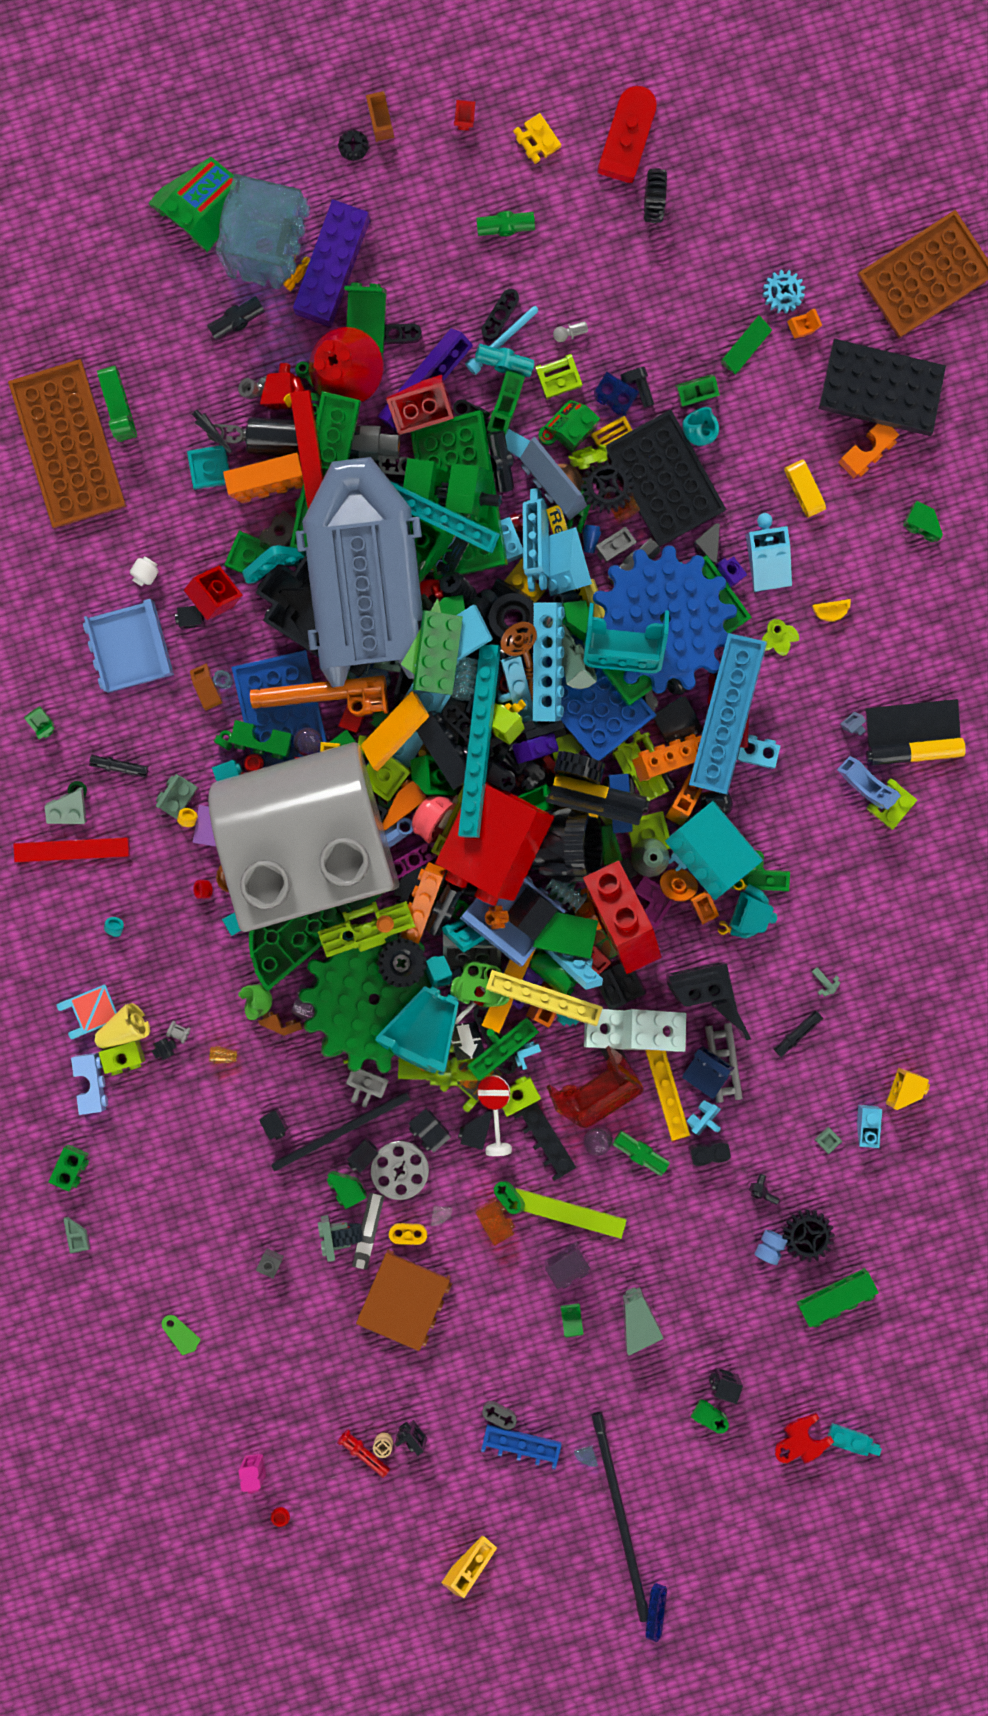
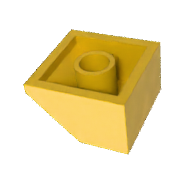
[886,1068,930,1110]

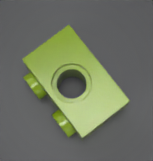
[98,1040,146,1076]
[502,1076,541,1117]

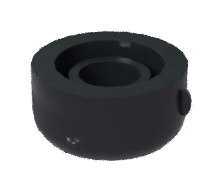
[487,593,534,645]

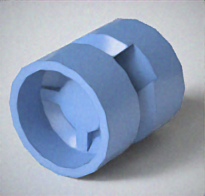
[754,1229,788,1265]

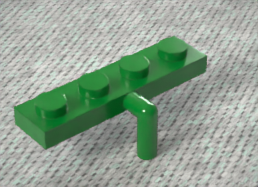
[467,1018,539,1082]

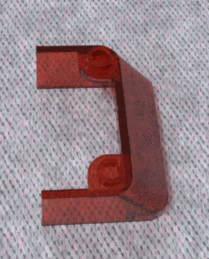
[546,1046,644,1128]

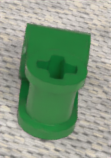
[691,1399,729,1434]

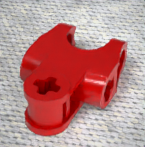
[775,1412,834,1464]

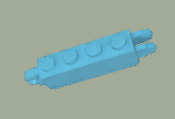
[523,488,549,592]

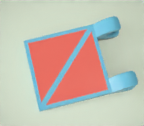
[57,984,117,1039]

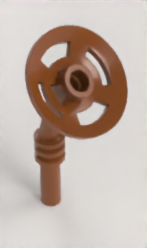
[501,622,537,701]

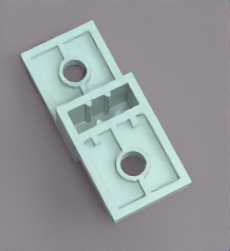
[584,1009,686,1052]

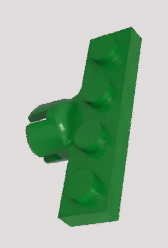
[730,850,790,891]

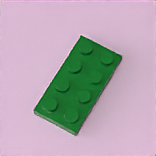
[413,610,463,695]

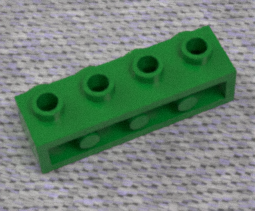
[796,1268,879,1328]

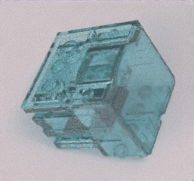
[215,174,310,289]

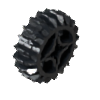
[643,168,667,224]
[782,1209,835,1262]

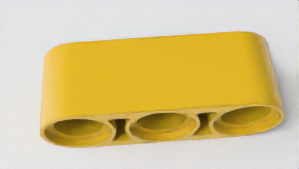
[784,459,826,518]

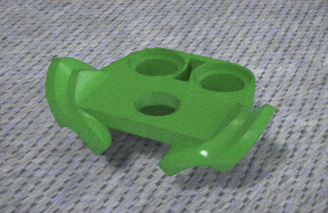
[451,961,510,1007]

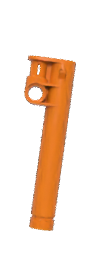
[250,675,389,717]

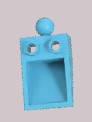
[745,513,792,592]

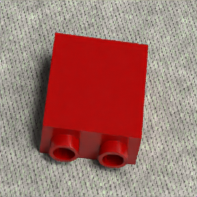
[435,782,555,906]
[583,861,662,974]

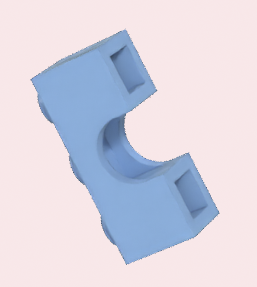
[71,1053,108,1115]

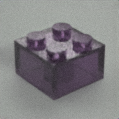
[545,1241,591,1290]

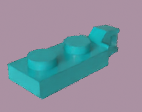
[827,1423,882,1456]

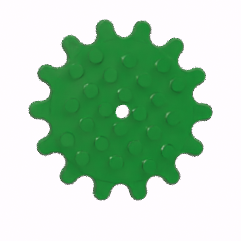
[299,933,431,1073]

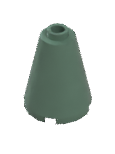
[631,838,669,877]

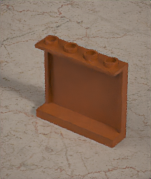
[356,1249,452,1351]

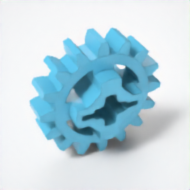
[762,270,805,314]

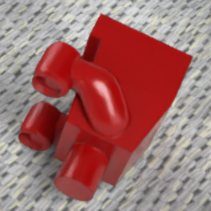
[420,579,444,607]

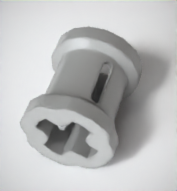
[166,1021,191,1044]

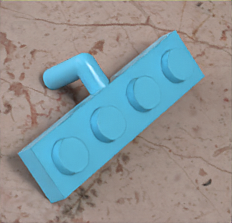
[496,655,538,725]
[544,950,603,990]

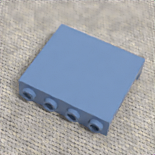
[83,599,174,693]
[460,876,566,967]

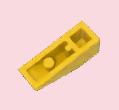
[441,1536,497,1598]

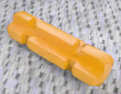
[283,256,310,291]

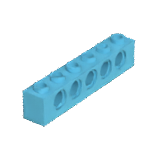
[533,603,565,721]

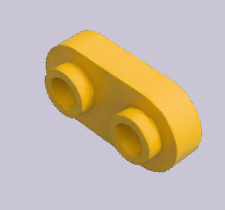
[389,1223,427,1245]

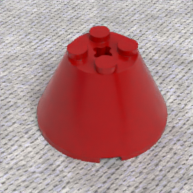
[309,327,384,402]

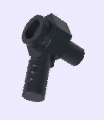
[749,1174,779,1205]

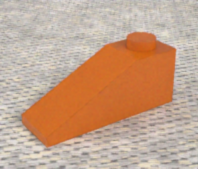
[665,765,703,826]
[382,779,428,831]

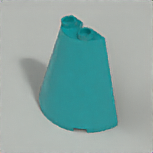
[375,986,459,1075]

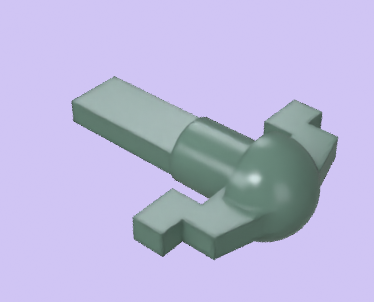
[812,967,840,997]

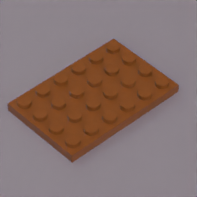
[857,209,988,339]

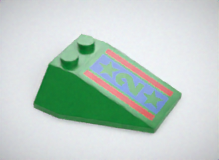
[148,157,241,253]

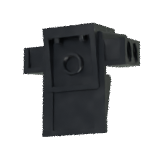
[666,961,751,1040]

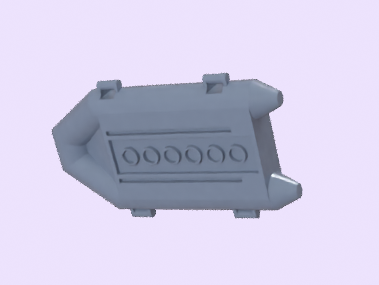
[296,457,423,687]

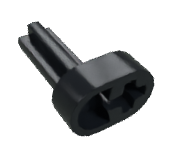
[620,366,654,408]

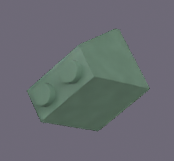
[623,1287,664,1356]

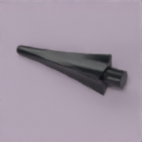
[192,409,233,453]

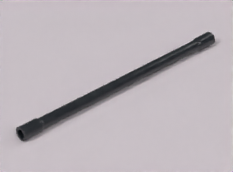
[591,1412,651,1622]

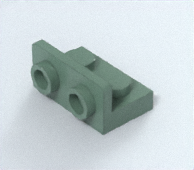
[156,774,199,819]

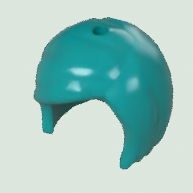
[682,407,719,446]

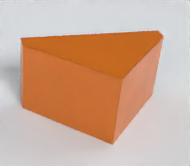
[689,890,719,925]

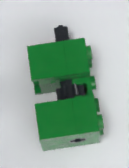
[403,458,502,522]

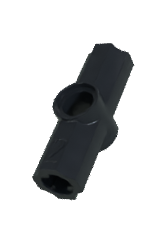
[207,296,265,341]
[487,431,514,492]
[425,882,463,936]

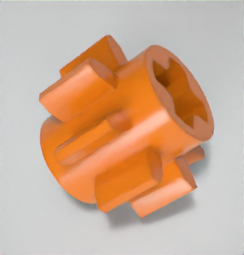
[485,905,509,930]

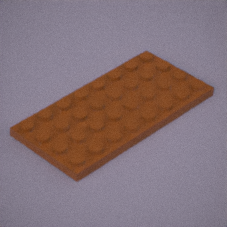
[8,359,127,529]

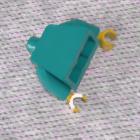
[718,879,777,939]

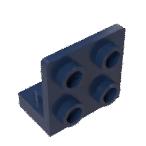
[682,1046,734,1099]

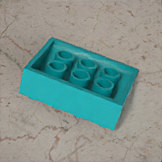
[665,801,763,900]

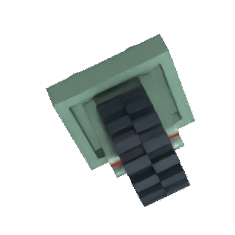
[318,1215,363,1262]

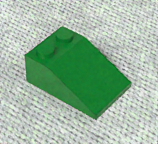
[410,516,454,583]

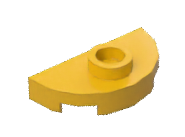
[812,599,851,622]

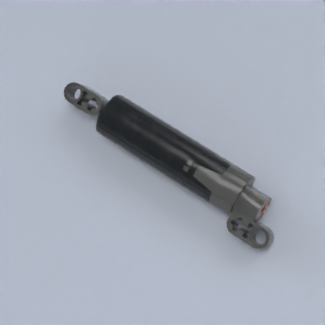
[207,417,411,475]

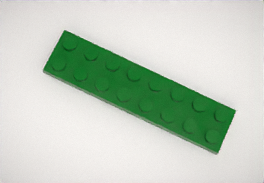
[290,391,361,549]

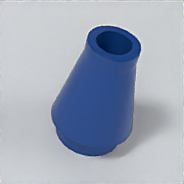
[583,525,601,553]

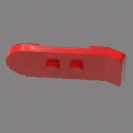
[597,86,657,183]

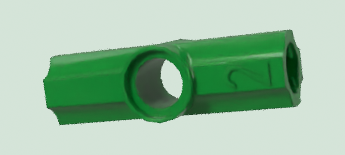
[476,211,535,237]
[612,1131,670,1176]

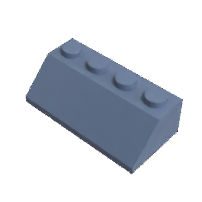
[520,437,587,520]

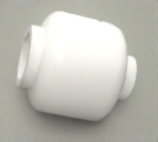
[130,556,159,586]

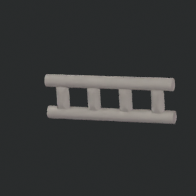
[705,1023,743,1103]

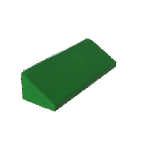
[721,315,772,375]

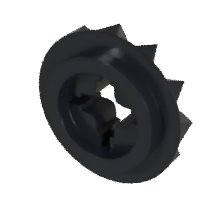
[338,129,369,161]

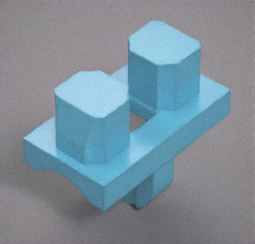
[687,1100,721,1136]

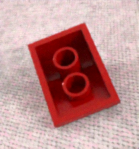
[386,375,454,435]

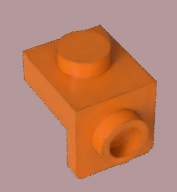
[787,309,822,339]

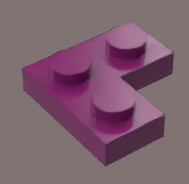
[634,876,674,928]

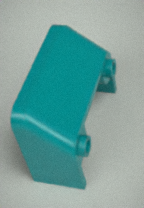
[583,603,669,673]

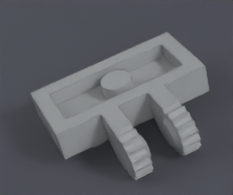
[346,1069,389,1108]

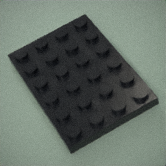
[818,338,946,436]
[605,409,727,547]

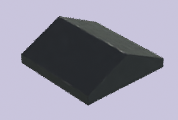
[508,887,558,941]

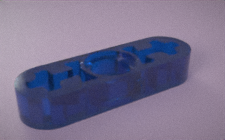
[645,1583,667,1642]

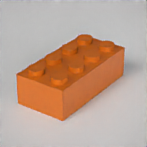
[223,453,303,503]

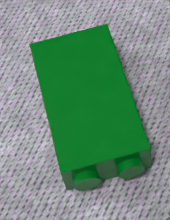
[345,283,387,360]

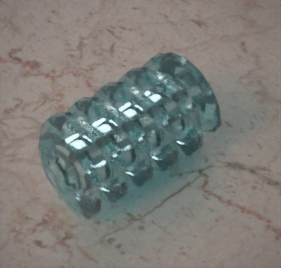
[451,657,478,701]
[545,879,588,914]

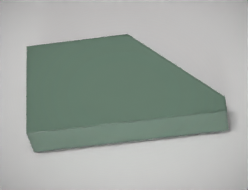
[63,1217,90,1253]

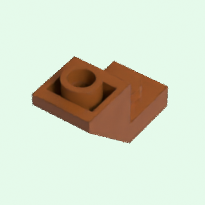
[190,663,223,711]
[258,1011,304,1036]

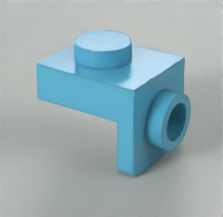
[515,1041,541,1070]

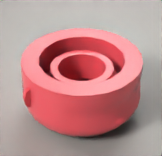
[412,795,456,844]

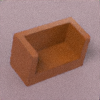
[366,91,394,142]

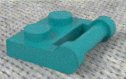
[442,919,486,953]

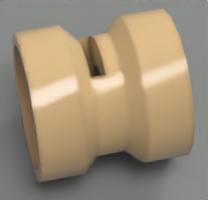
[373,1433,393,1458]

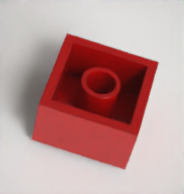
[184,565,243,620]

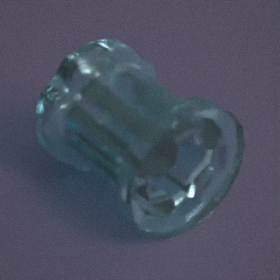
[213,670,233,689]

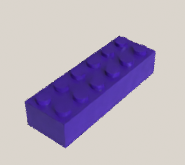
[293,199,370,328]

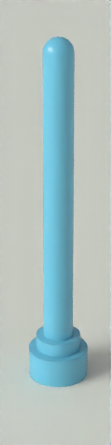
[465,306,538,375]

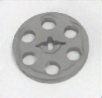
[371,1141,429,1200]

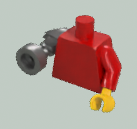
[238,363,305,410]

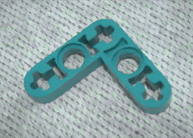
[242,545,307,583]

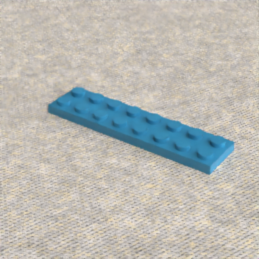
[689,633,767,795]

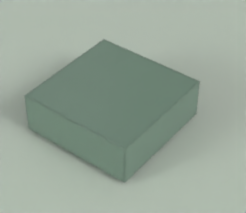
[814,1127,842,1154]

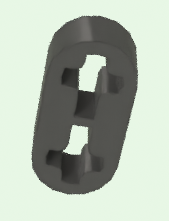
[482,1401,517,1430]

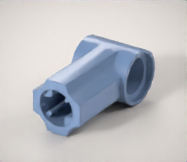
[385,818,413,848]

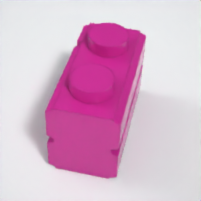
[238,1454,266,1494]

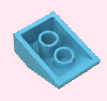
[547,527,592,596]

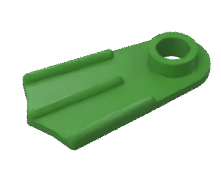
[162,1315,201,1355]

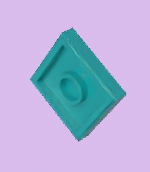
[187,445,229,490]

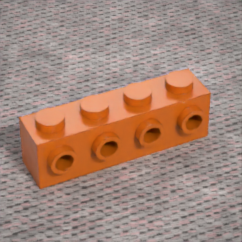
[632,734,702,782]
[401,862,446,944]

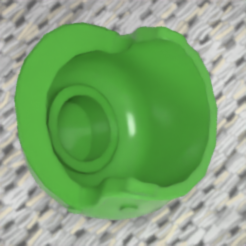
[238,985,272,1020]

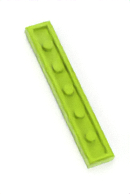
[512,1188,627,1239]

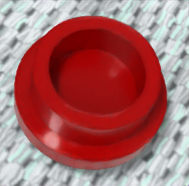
[244,754,264,772]
[271,1507,290,1527]

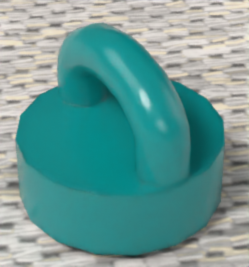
[104,917,124,937]

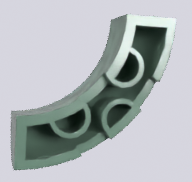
[547,620,597,689]

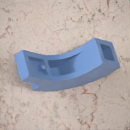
[837,756,901,810]

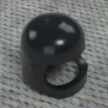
[701,791,733,815]

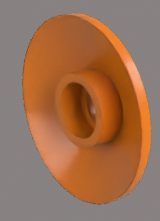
[659,869,698,901]

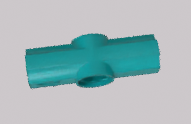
[475,344,534,377]

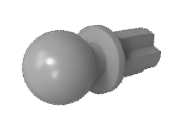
[553,322,588,342]

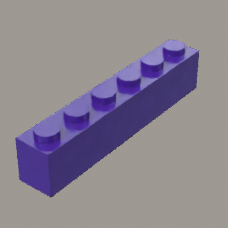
[377,328,473,433]

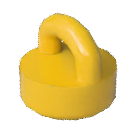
[177,808,198,827]

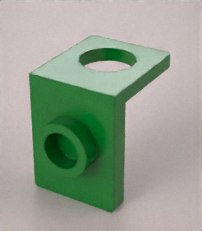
[560,1304,584,1338]

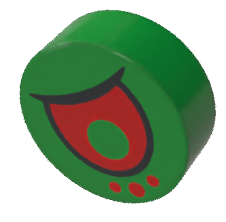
[538,426,557,446]

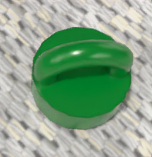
[213,730,233,751]

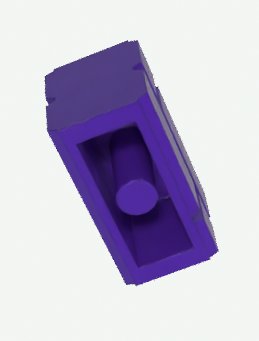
[512,733,559,764]

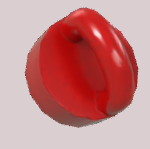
[193,880,213,899]

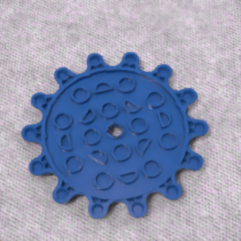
[593,545,737,694]

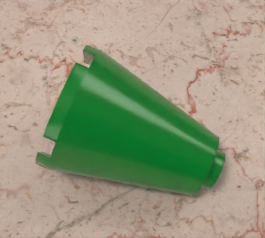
[530,952,578,996]

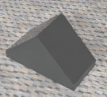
[693,523,720,565]

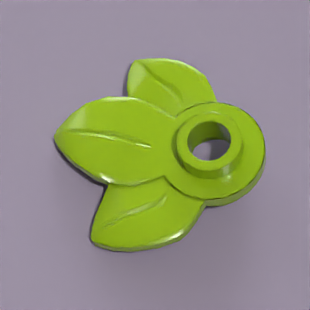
[762,619,799,656]

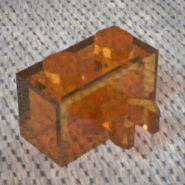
[475,1198,516,1246]

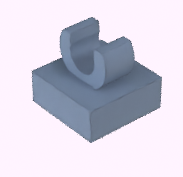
[840,712,866,736]

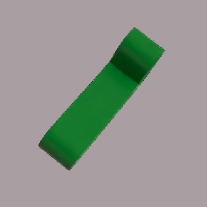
[97,365,137,442]

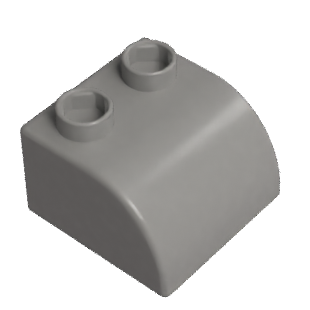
[208,742,399,932]

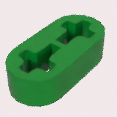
[494,1181,525,1214]

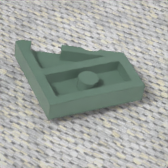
[45,788,86,824]

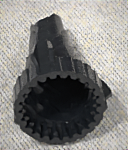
[531,806,603,884]

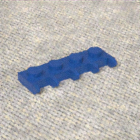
[481,1424,562,1470]

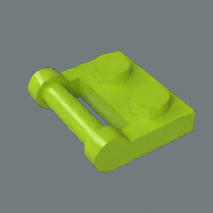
[535,354,583,400]
[866,778,917,830]

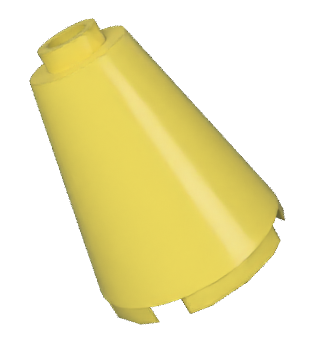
[95,1003,150,1049]

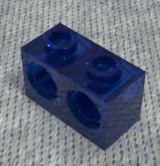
[594,372,639,416]

